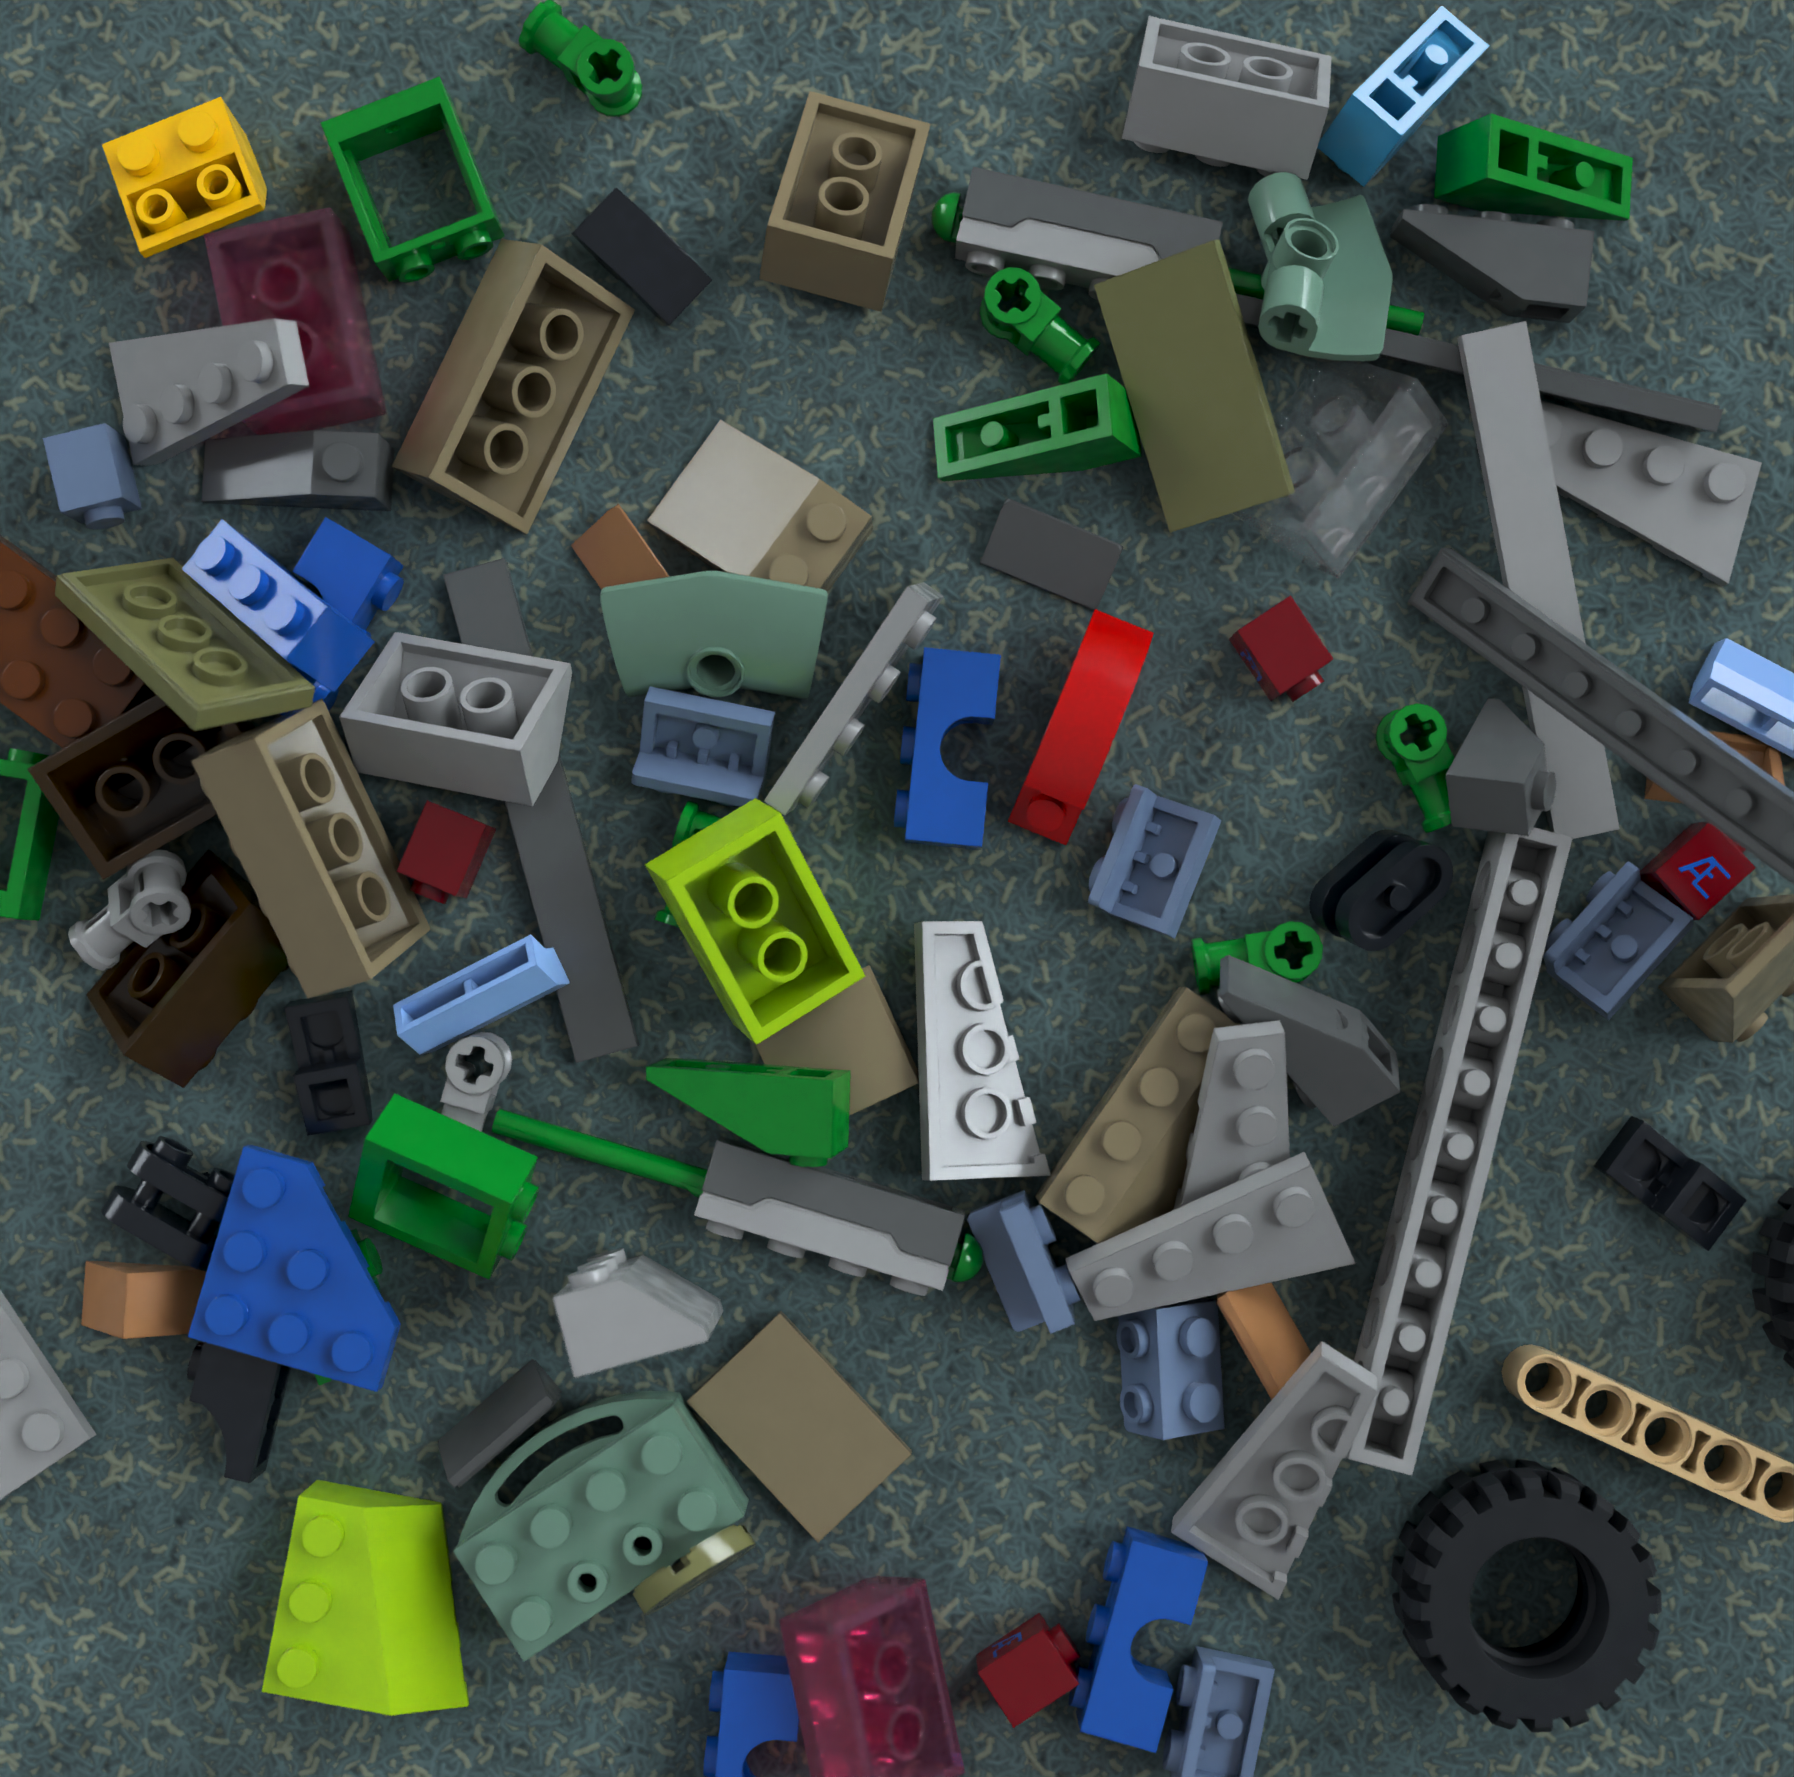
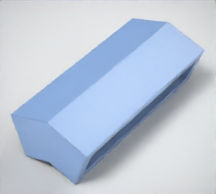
[1688,638,1794,758]
[393,934,570,1055]

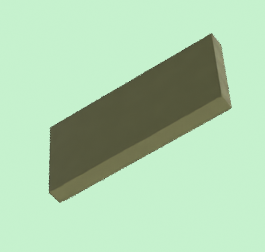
[1094,240,1295,533]
[55,558,315,731]

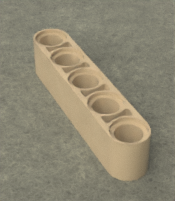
[1502,1344,1794,1523]

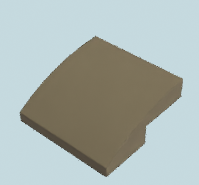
[755,965,919,1116]

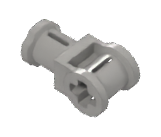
[68,850,191,971]
[440,1032,512,1132]

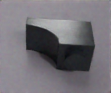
[187,1341,291,1483]

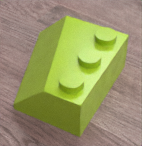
[262,1480,469,1716]

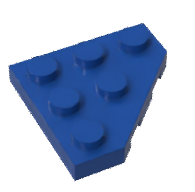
[188,1145,401,1392]

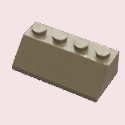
[391,239,635,534]
[191,698,431,999]
[1035,987,1241,1243]

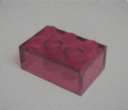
[204,207,387,435]
[779,1576,965,1777]

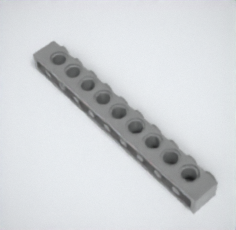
[1347,827,1573,1476]

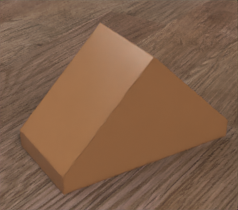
[81,1261,206,1339]

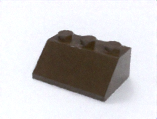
[27,694,255,880]
[86,849,289,1088]

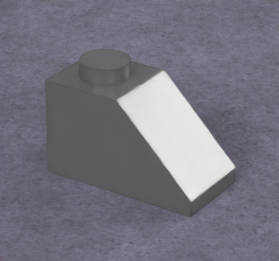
[1446,698,1556,836]

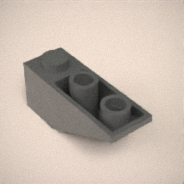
[1390,204,1595,323]
[1217,955,1400,1127]

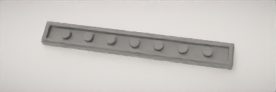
[1457,321,1620,839]

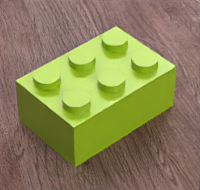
[644,798,865,1045]

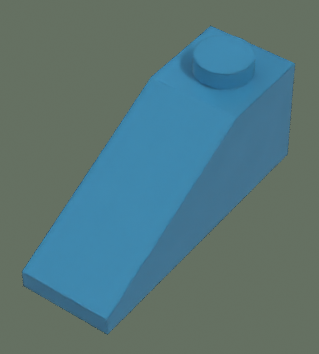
[1317,6,1489,187]

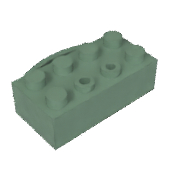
[453,1391,749,1662]

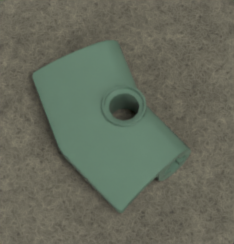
[1248,172,1393,361]
[600,571,828,700]

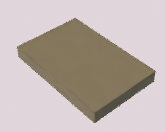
[686,1311,912,1543]

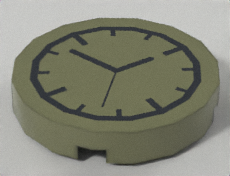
[633,1524,756,1616]

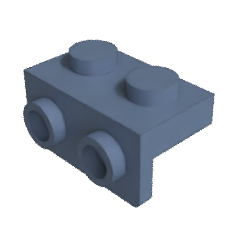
[631,686,775,807]
[1088,784,1221,939]
[1543,861,1694,1021]
[967,1190,1081,1334]
[1116,1298,1225,1440]
[1163,1646,1275,1777]

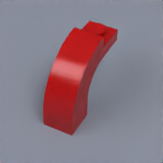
[1008,609,1154,845]

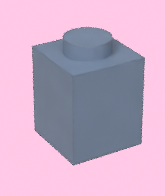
[43,423,142,529]

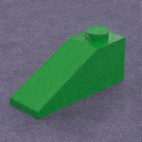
[1434,113,1633,221]
[933,373,1142,481]
[646,1058,851,1167]

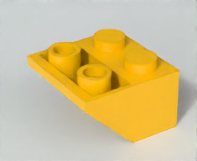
[102,97,267,258]

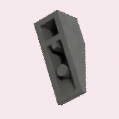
[202,430,394,511]

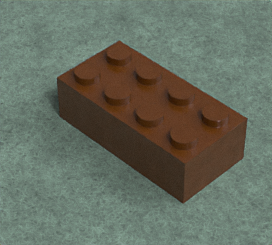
[0,535,156,748]

